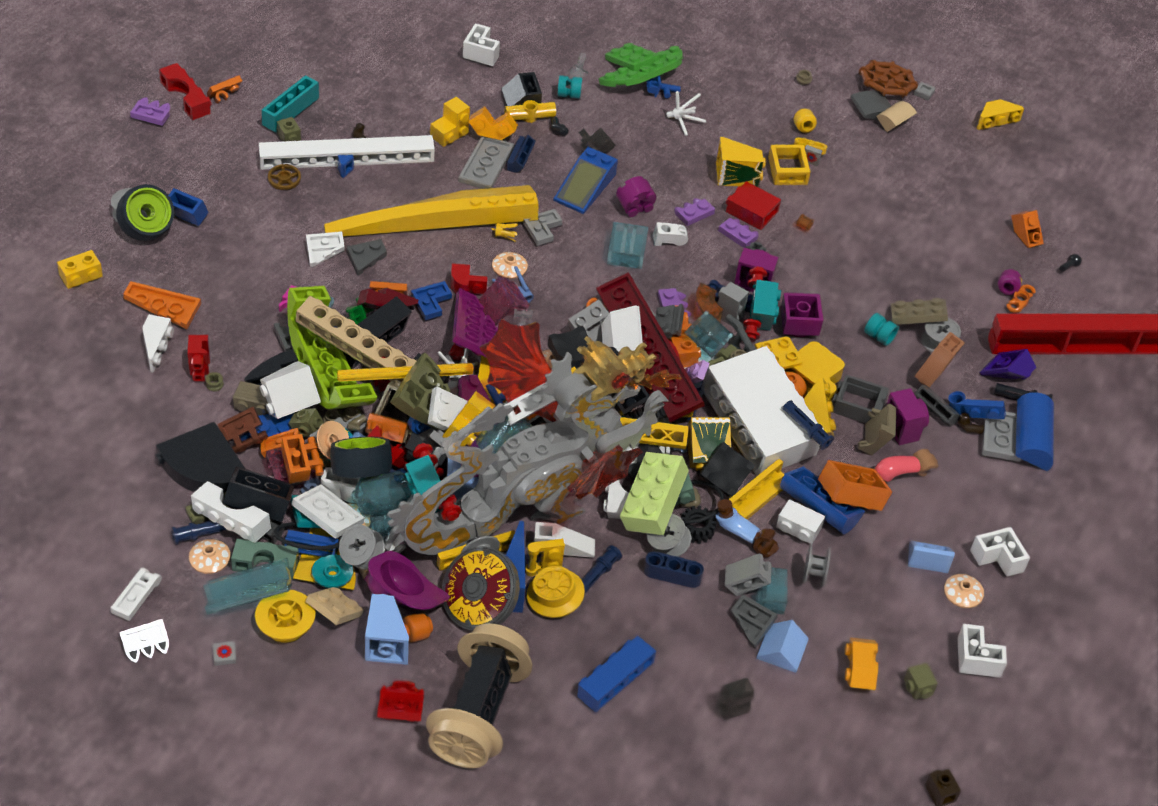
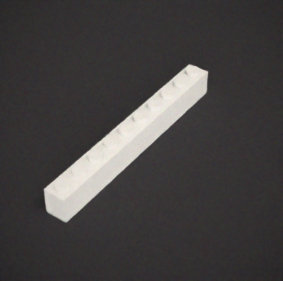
[259,135,435,170]

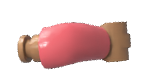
[875,449,939,482]

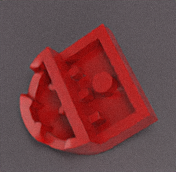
[377,680,424,722]

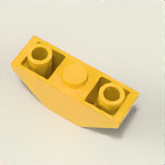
[977,99,1024,130]
[804,378,836,437]

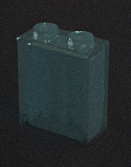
[607,222,648,269]
[685,310,734,358]

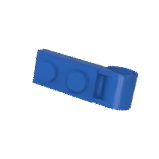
[948,391,1006,419]

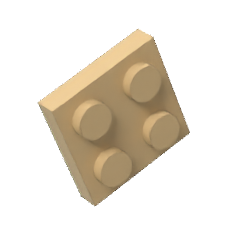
[305,587,364,625]

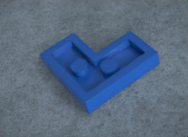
[411,281,452,320]

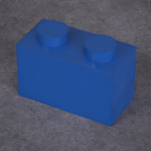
[168,188,209,226]

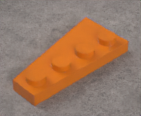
[123,281,201,329]

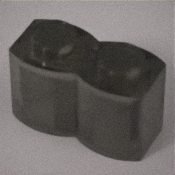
[716,678,754,721]

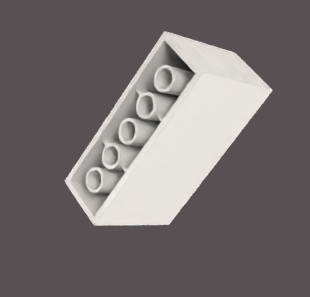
[701,346,824,476]

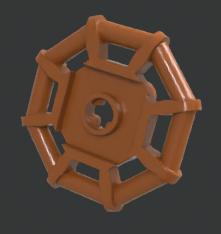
[859,60,918,97]

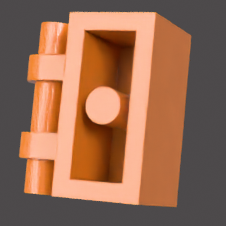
[281,434,324,484]

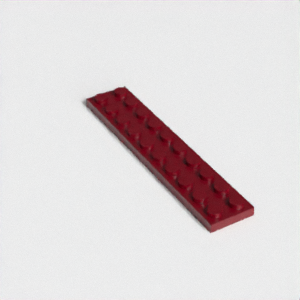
[596,272,705,422]

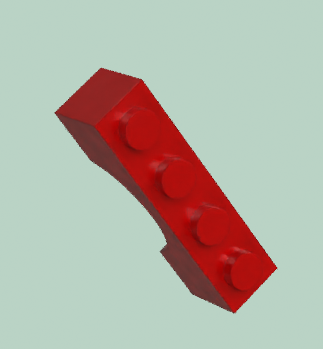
[159,63,212,120]

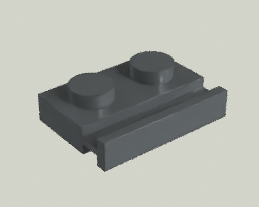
[655,304,685,338]

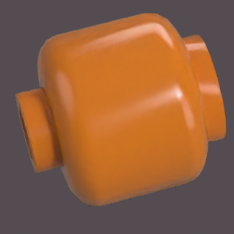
[403,613,433,643]

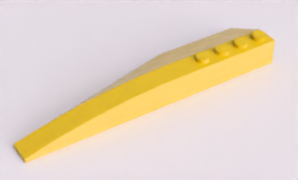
[324,185,539,236]

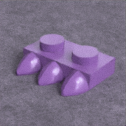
[130,97,170,126]
[674,198,715,226]
[718,218,759,248]
[658,288,692,317]

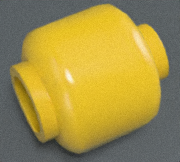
[793,108,817,133]

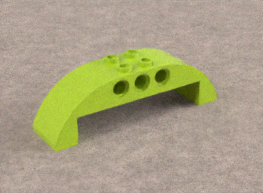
[287,286,377,409]

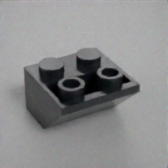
[501,72,542,106]

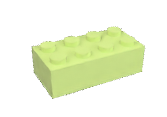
[620,452,689,535]

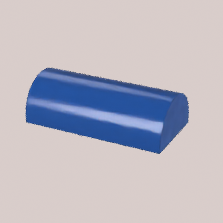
[1016,393,1054,471]
[780,466,865,534]

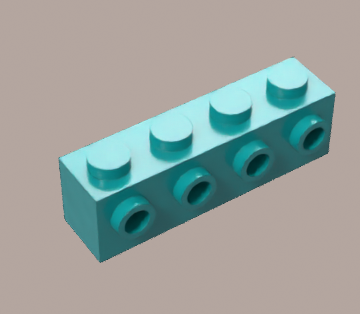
[261,75,319,132]

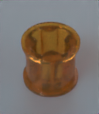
[796,214,814,232]

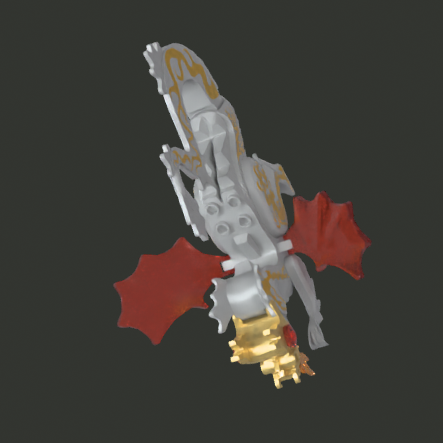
[387,319,682,555]

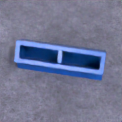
[284,530,339,557]

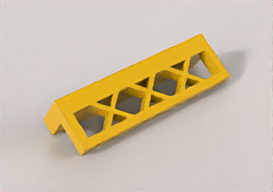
[620,417,689,449]
[728,459,784,520]

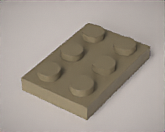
[891,298,948,325]

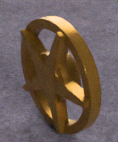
[268,164,301,190]

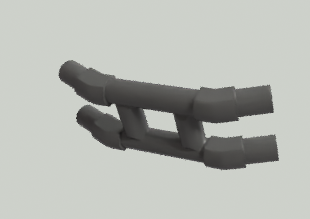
[719,314,756,353]

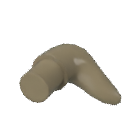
[347,414,367,432]
[679,488,701,508]

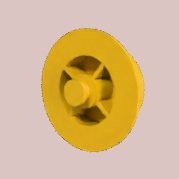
[527,566,585,618]
[255,589,315,642]

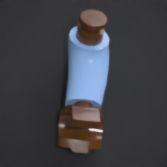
[716,499,779,558]

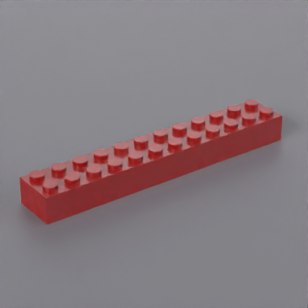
[987,313,1158,354]

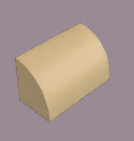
[876,101,917,132]

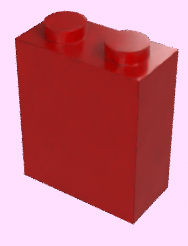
[726,181,781,230]

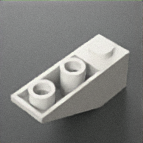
[142,314,174,372]
[534,522,595,558]

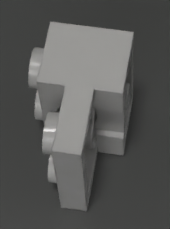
[567,300,609,343]

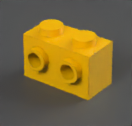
[57,250,103,289]

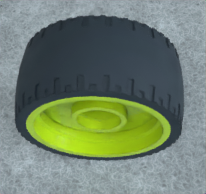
[116,184,175,241]
[330,437,392,478]

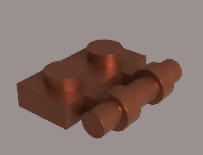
[217,407,268,453]

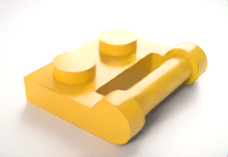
[525,539,565,577]

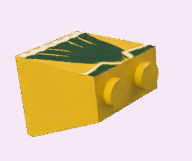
[716,137,766,187]
[687,417,731,470]

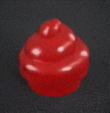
[448,343,465,360]

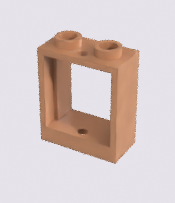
[915,332,965,388]

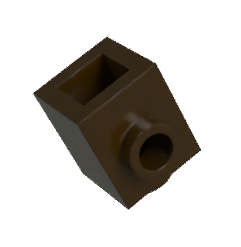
[925,768,961,806]

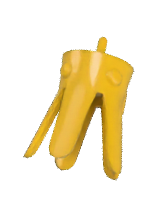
[491,223,518,242]

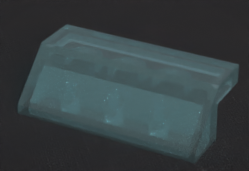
[203,558,292,615]

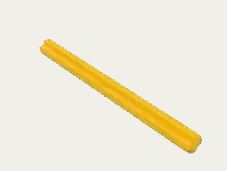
[337,363,474,382]

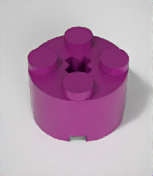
[616,176,657,217]

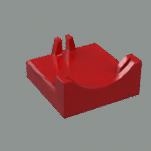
[367,425,410,469]

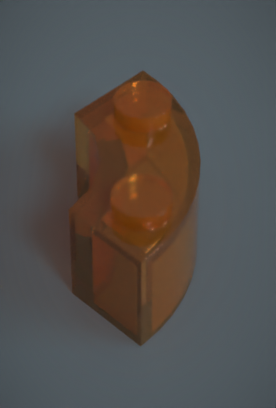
[693,283,723,334]

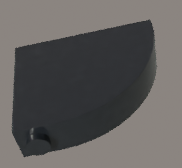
[154,422,245,493]

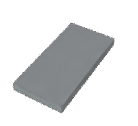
[458,136,514,189]

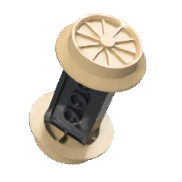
[426,624,532,768]

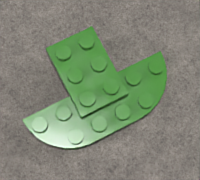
[599,43,683,87]

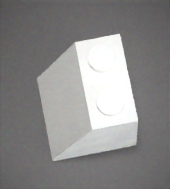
[260,361,321,419]

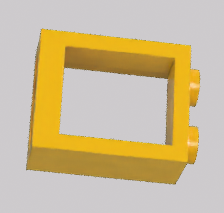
[768,145,810,185]

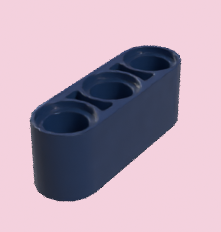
[644,552,704,588]

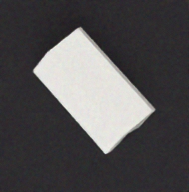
[601,305,643,352]

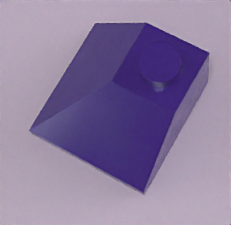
[980,349,1036,379]

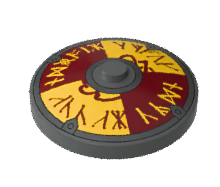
[442,546,520,630]

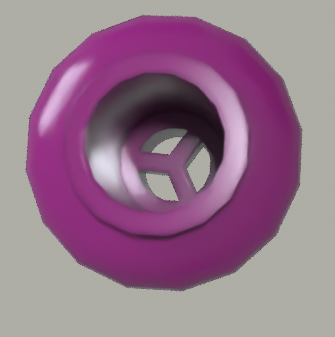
[998,269,1022,295]

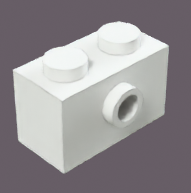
[776,499,825,544]

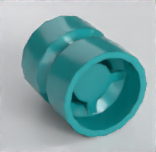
[557,75,582,99]
[864,313,899,346]

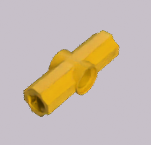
[504,100,556,123]

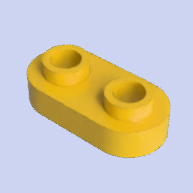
[793,138,827,156]

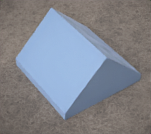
[908,540,955,573]
[756,620,809,673]

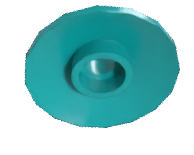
[312,554,353,588]

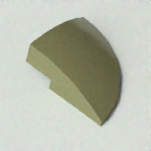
[390,352,450,432]

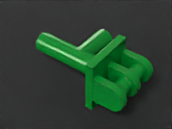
[345,297,375,325]

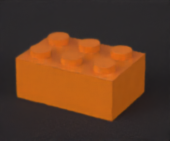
[818,460,892,511]

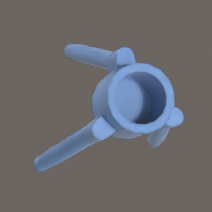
[492,266,534,305]

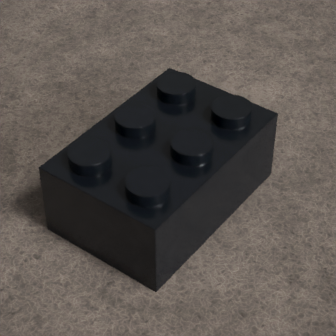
[223,466,295,522]

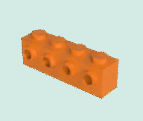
[667,305,701,368]

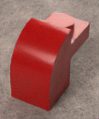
[451,263,488,294]

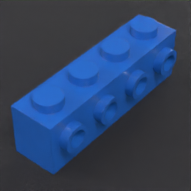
[577,635,656,713]

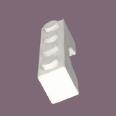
[604,444,639,519]
[191,481,271,543]

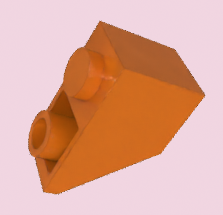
[1011,210,1044,248]

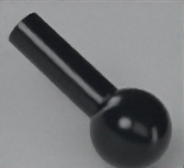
[1059,254,1082,272]

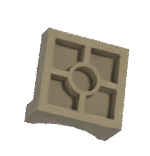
[858,404,896,456]

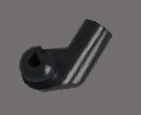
[550,117,569,136]

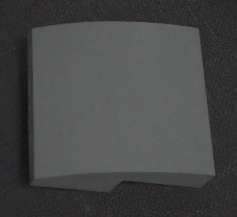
[850,91,891,120]

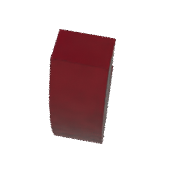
[357,288,419,310]

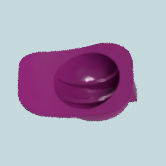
[364,551,450,610]

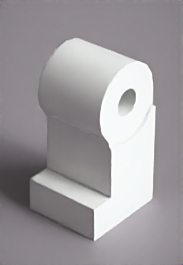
[653,222,688,246]

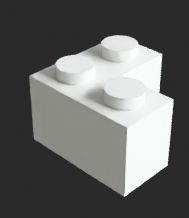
[463,23,500,66]
[970,527,1030,577]
[957,624,1007,678]

